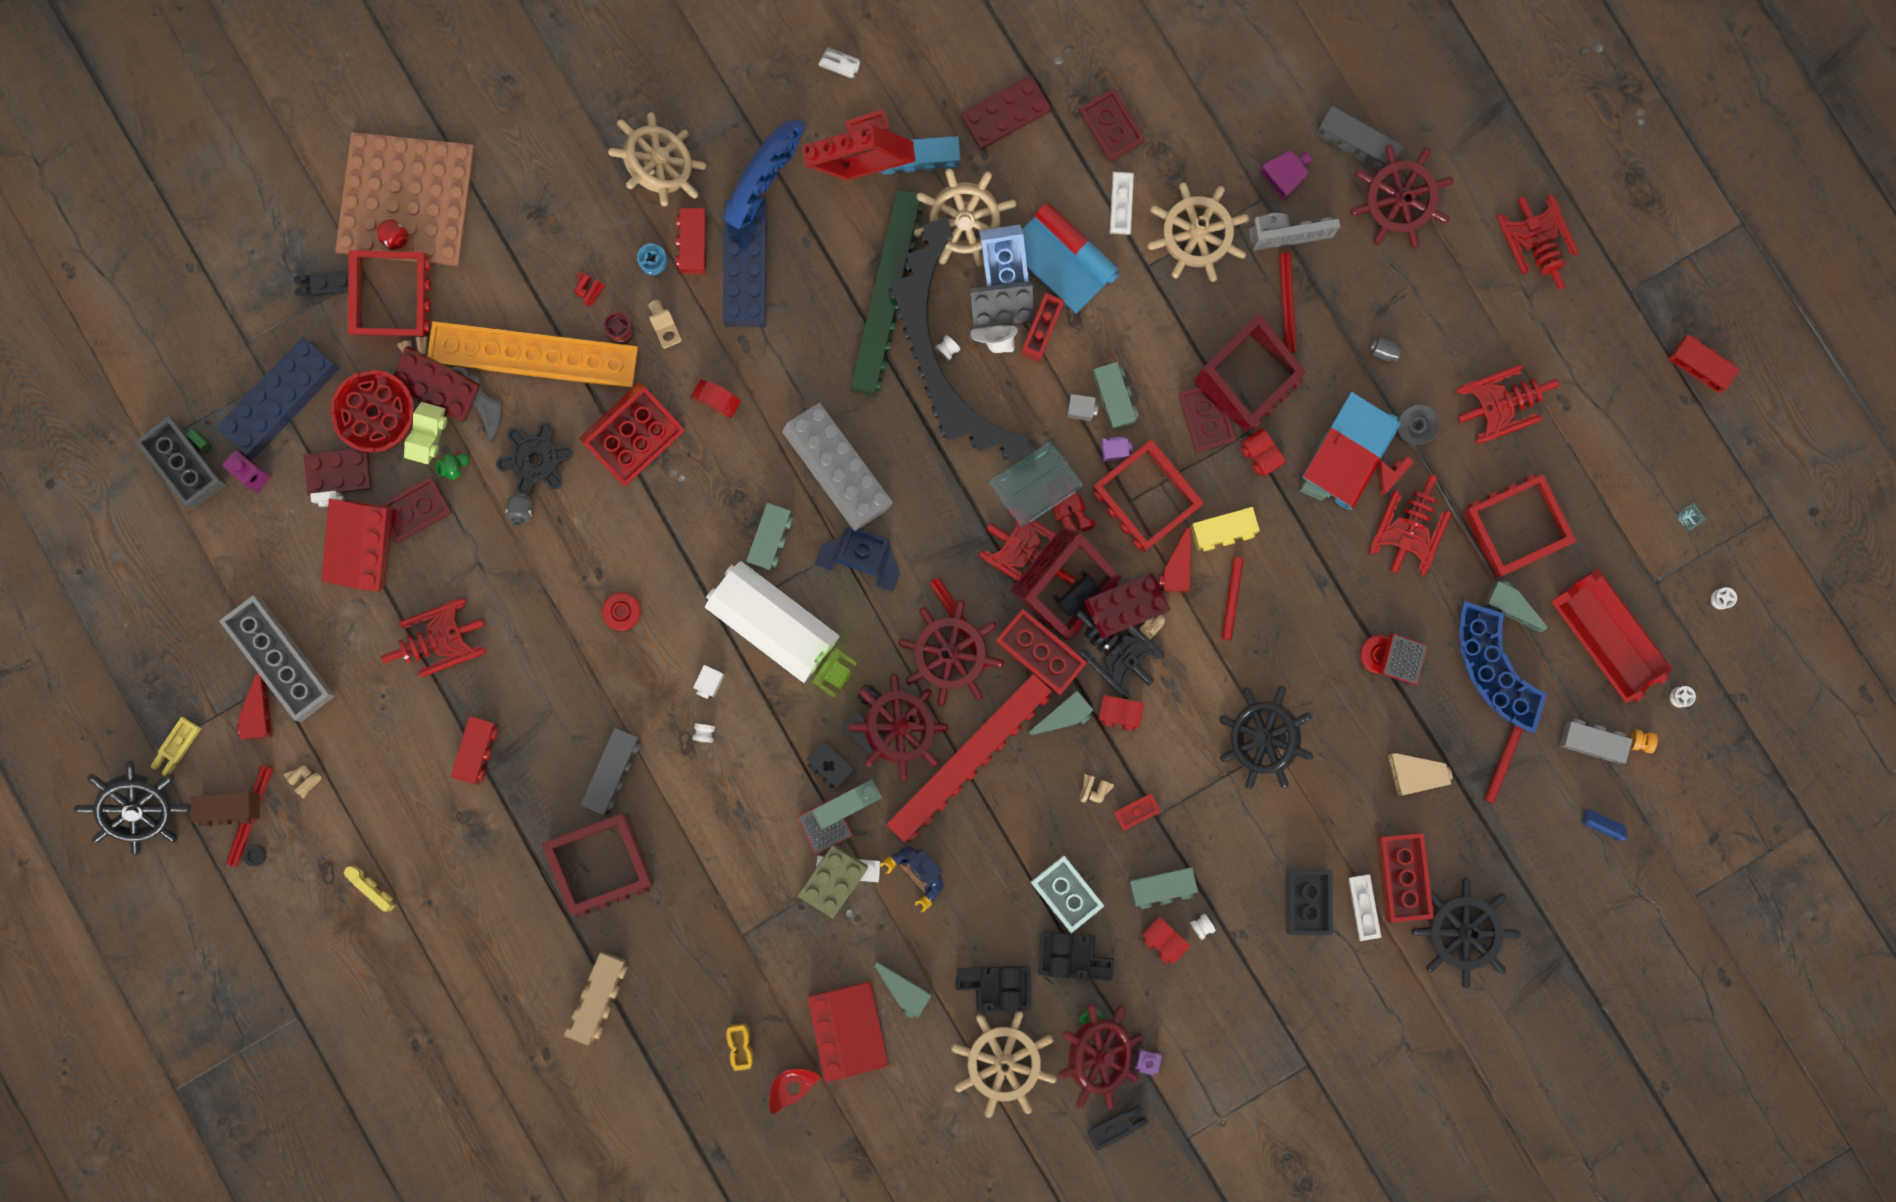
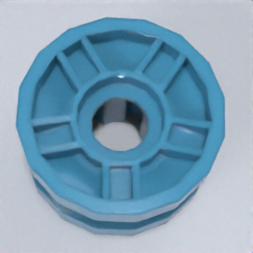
[637,243,668,275]

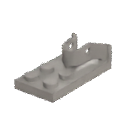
[1249,213,1340,251]

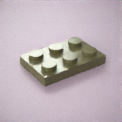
[798,844,868,919]

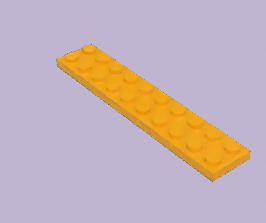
[427,321,639,388]

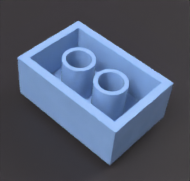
[979,225,1029,287]

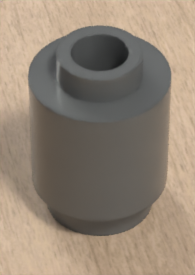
[1369,336,1402,362]

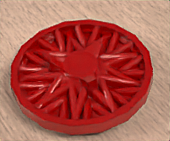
[602,592,641,631]
[1360,635,1388,674]

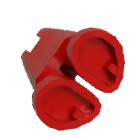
[1047,477,1097,533]

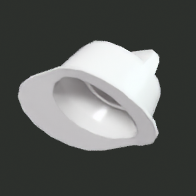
[970,325,1018,353]

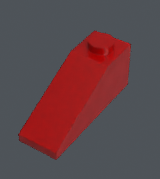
[1159,528,1191,593]
[237,673,273,740]

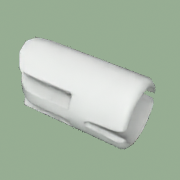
[819,47,860,78]

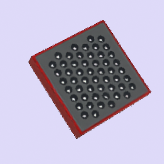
[1379,633,1428,685]
[797,798,853,855]

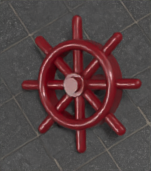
[1350,144,1454,248]
[898,600,1004,706]
[848,674,948,781]
[1058,1003,1143,1109]

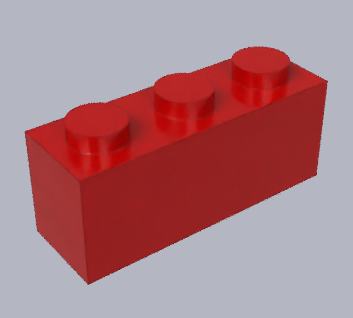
[676,208,707,274]
[1021,293,1064,362]
[1668,335,1740,393]
[451,716,499,784]

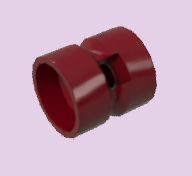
[603,312,634,344]

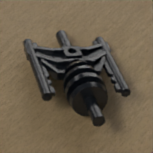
[1075,609,1164,699]

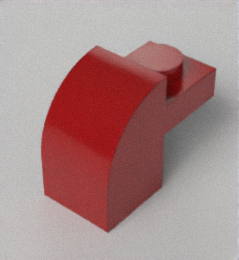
[690,379,741,418]

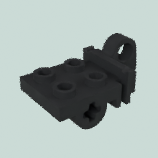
[1038,932,1114,981]
[956,966,1031,1012]

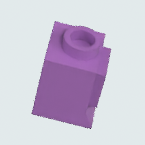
[1101,436,1132,462]
[1134,1047,1162,1075]

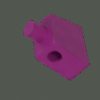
[1260,151,1312,202]
[222,450,271,493]

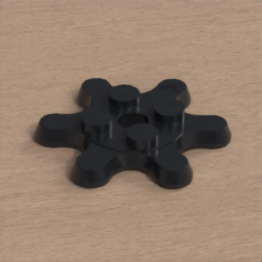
[496,422,573,495]

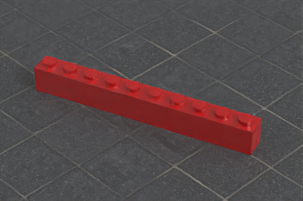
[886,674,1051,842]

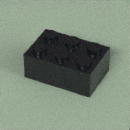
[1286,870,1333,935]

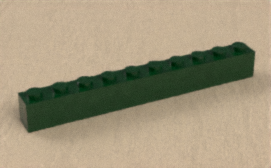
[851,189,924,396]

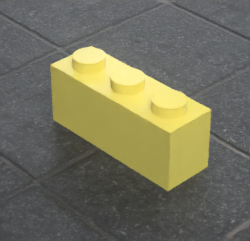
[1190,507,1260,552]

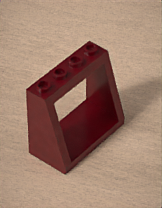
[1193,314,1306,433]
[1010,527,1121,641]
[541,813,654,917]

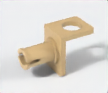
[648,300,682,349]

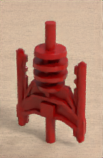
[1496,194,1579,290]
[1456,364,1560,444]
[1369,474,1452,576]
[979,505,1077,586]
[381,597,486,678]

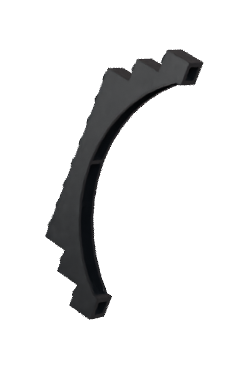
[888,217,1033,462]

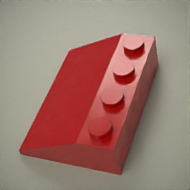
[579,382,685,487]
[321,498,393,592]
[807,982,888,1082]

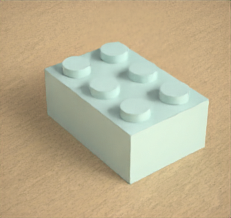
[1030,855,1104,933]

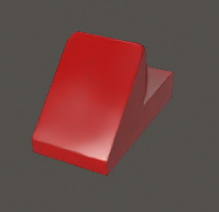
[1377,456,1414,495]

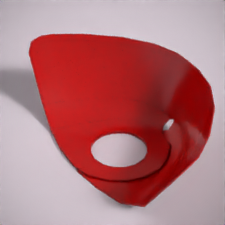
[769,1069,821,1115]

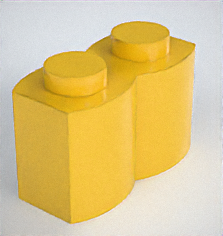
[727,1023,754,1071]

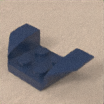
[814,526,900,592]

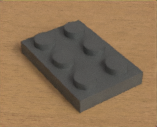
[970,281,1035,328]

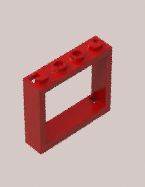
[803,125,915,181]
[348,250,432,337]
[1092,439,1204,552]
[1464,474,1576,578]

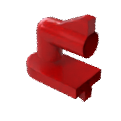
[574,271,606,307]

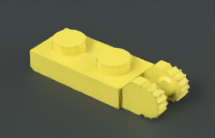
[151,717,201,776]
[344,866,396,912]

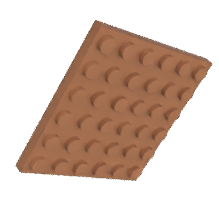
[335,132,475,266]

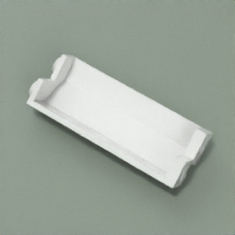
[705,561,840,683]

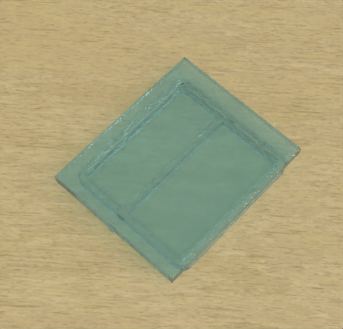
[988,441,1084,527]

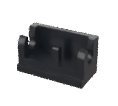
[1052,569,1100,616]

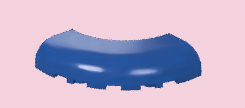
[722,120,807,229]
[1459,601,1547,733]

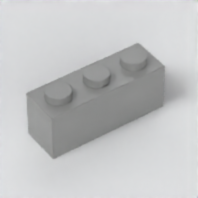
[1559,719,1632,764]

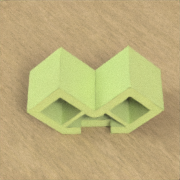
[404,402,447,464]

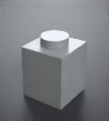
[1067,394,1098,422]

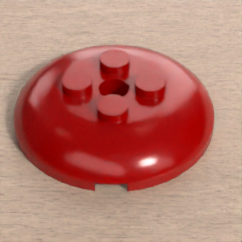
[330,370,414,453]

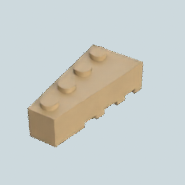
[564,952,628,1045]

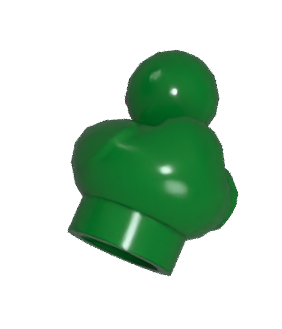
[436,451,470,480]

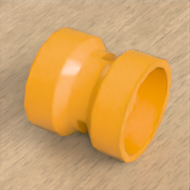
[1630,729,1658,754]

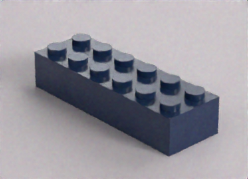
[723,199,767,327]
[216,336,340,459]

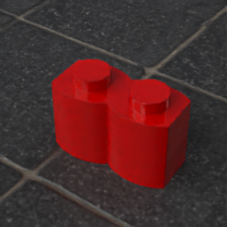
[1240,428,1286,478]
[1098,695,1145,731]
[1141,916,1190,964]

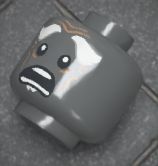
[505,493,534,526]

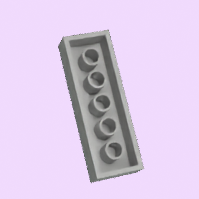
[782,403,893,531]
[219,595,335,722]

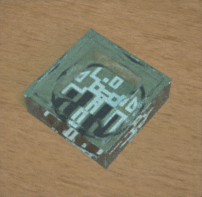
[1675,503,1706,532]

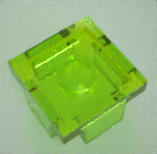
[812,647,858,698]

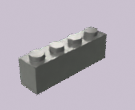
[1316,106,1403,170]
[580,728,642,816]

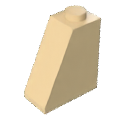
[1388,753,1452,796]

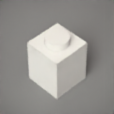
[693,665,725,699]

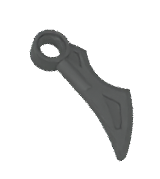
[451,366,502,441]

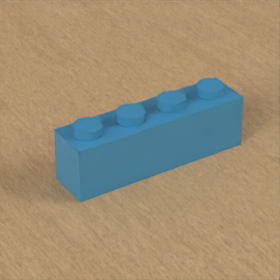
[880,136,960,174]

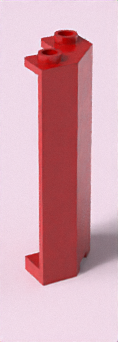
[1551,568,1673,703]

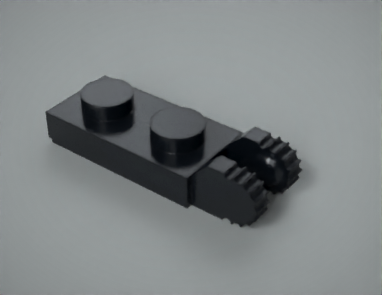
[294,270,349,296]
[1087,1105,1149,1151]

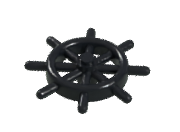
[1219,686,1313,789]
[74,761,190,855]
[1411,877,1521,988]

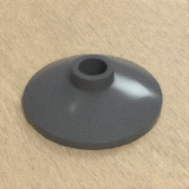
[1398,405,1439,445]

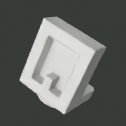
[310,491,345,507]

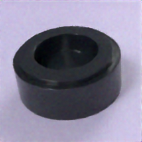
[243,845,267,866]

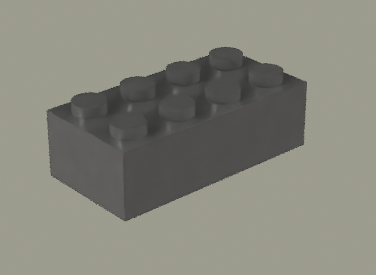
[135,416,227,510]

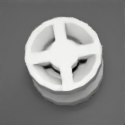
[934,335,960,361]
[1710,587,1737,609]
[1669,686,1696,708]
[692,723,715,743]
[1190,913,1216,940]

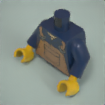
[880,846,944,912]

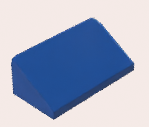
[1581,809,1627,841]

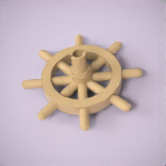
[608,112,706,207]
[914,169,1016,267]
[1147,182,1249,282]
[951,1011,1057,1118]

